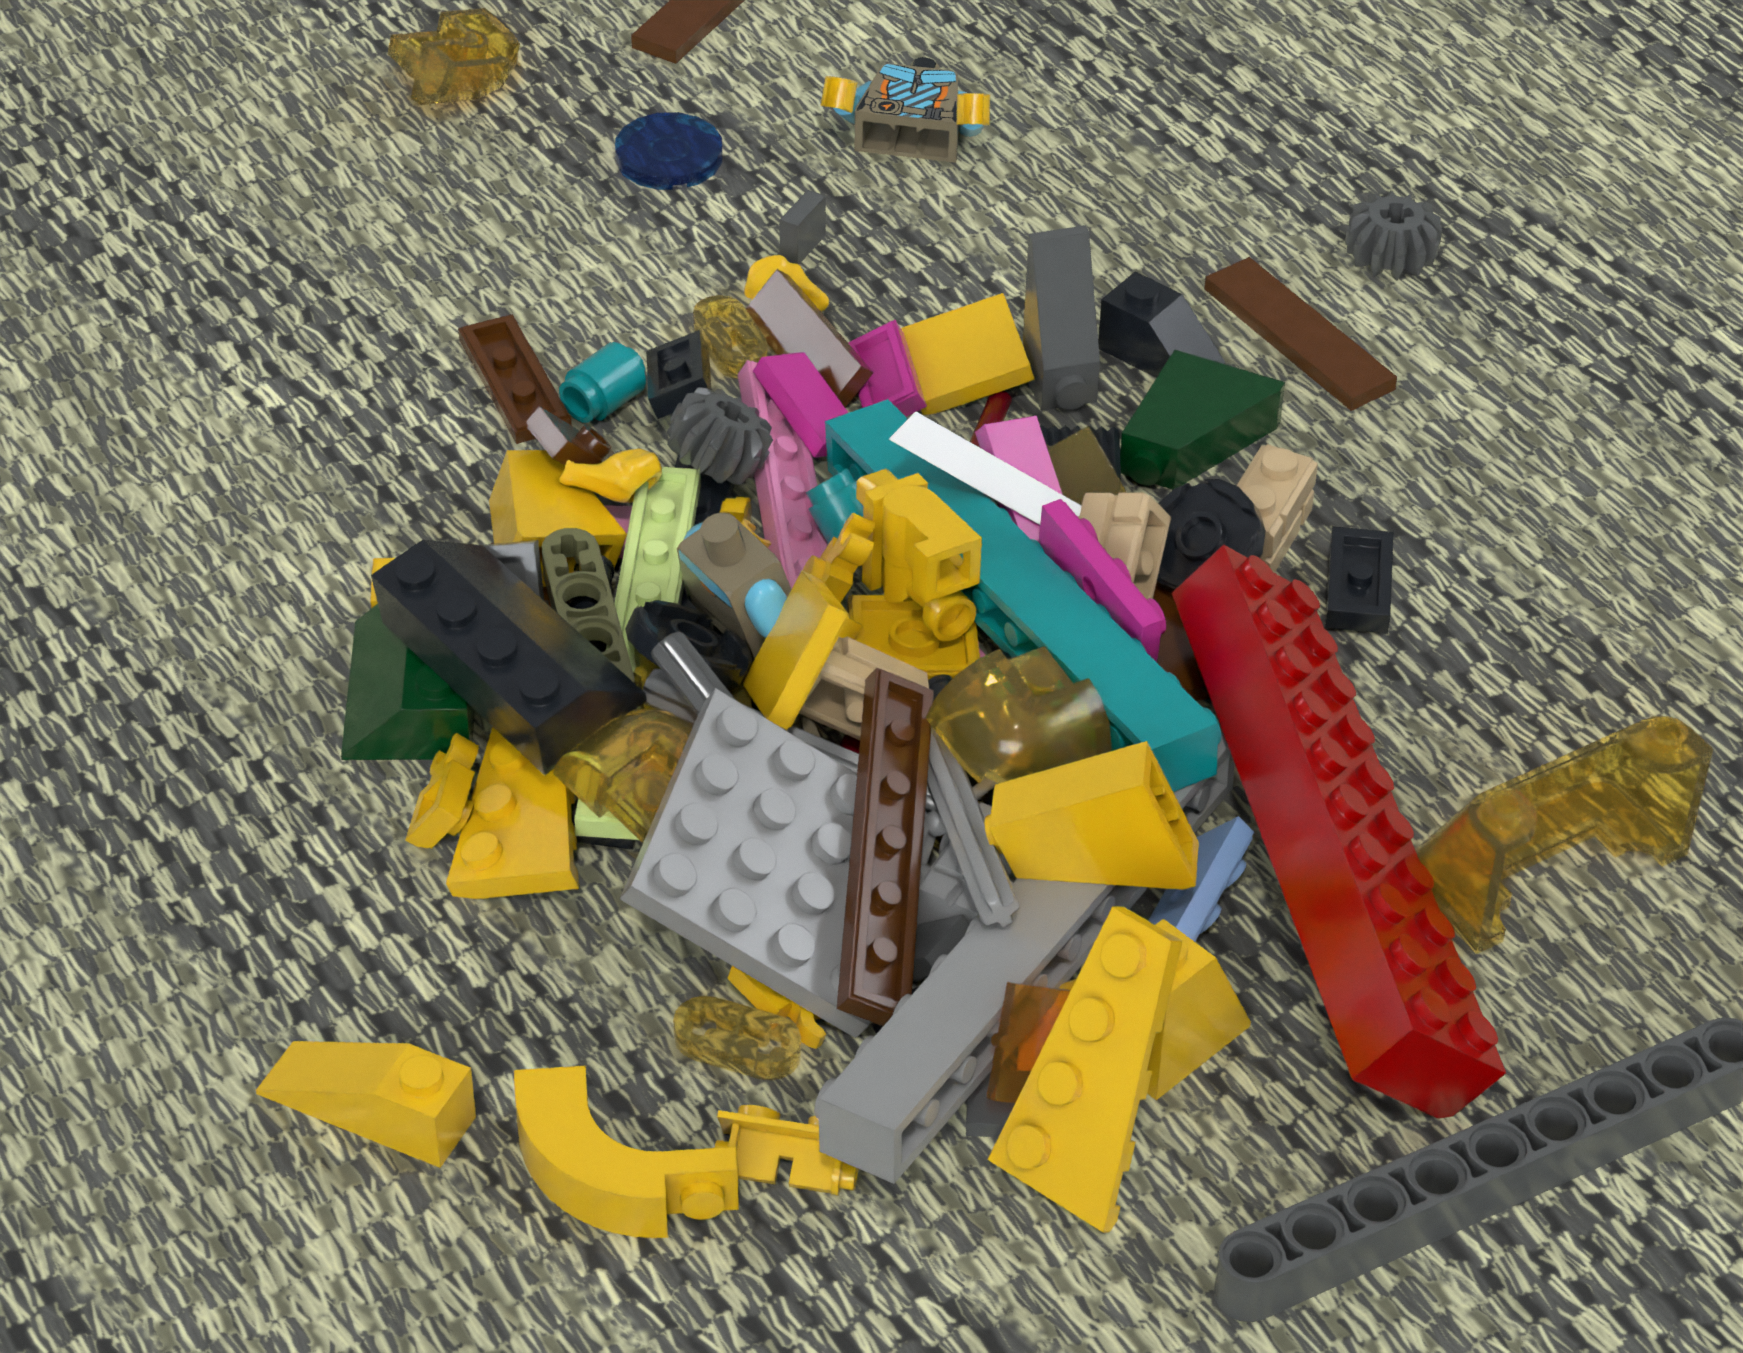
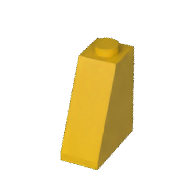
[489,450,627,587]
[984,741,1199,890]
[1147,919,1251,1100]

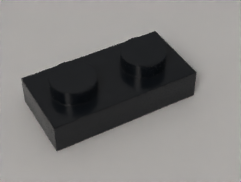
[646,330,712,419]
[1325,526,1394,634]

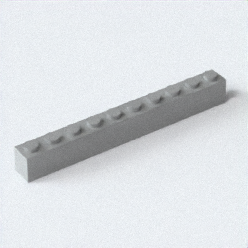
[814,732,1234,1184]

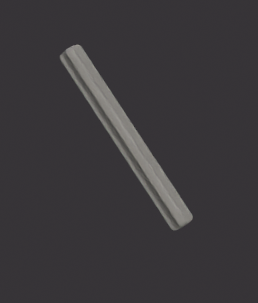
[927,717,1019,928]

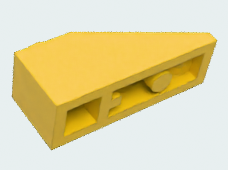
[256,1041,476,1168]

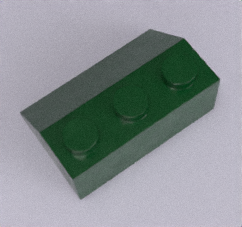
[341,604,475,760]

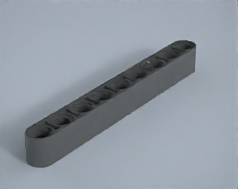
[1214,1017,1743,1322]

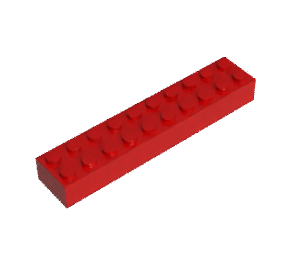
[1172,545,1506,1119]

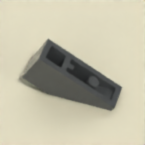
[1023,225,1100,411]

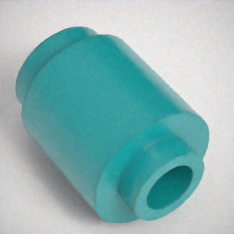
[559,342,646,423]
[806,468,864,544]

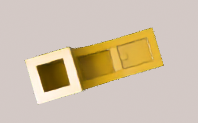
[514,1066,739,1238]

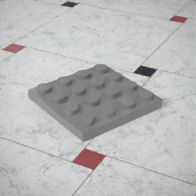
[620,689,936,1038]

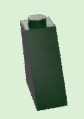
[1120,349,1285,490]

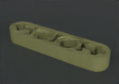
[542,528,635,724]

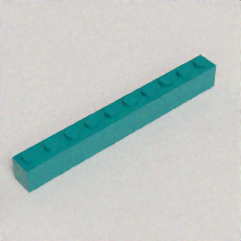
[825,399,1221,792]

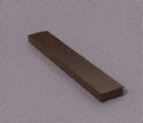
[836,667,934,1026]

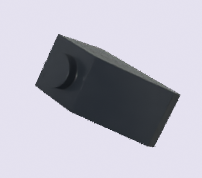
[1098,271,1226,378]

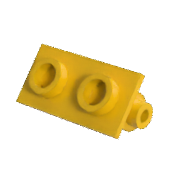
[714,1105,859,1196]

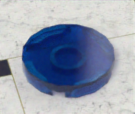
[615,112,722,190]

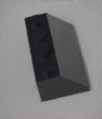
[371,540,647,775]

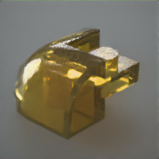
[387,8,520,105]
[926,646,1111,784]
[553,709,693,843]

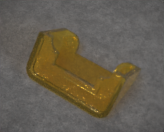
[1415,716,1713,954]

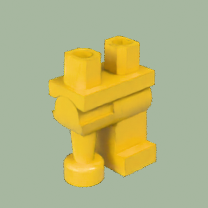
[856,469,982,641]

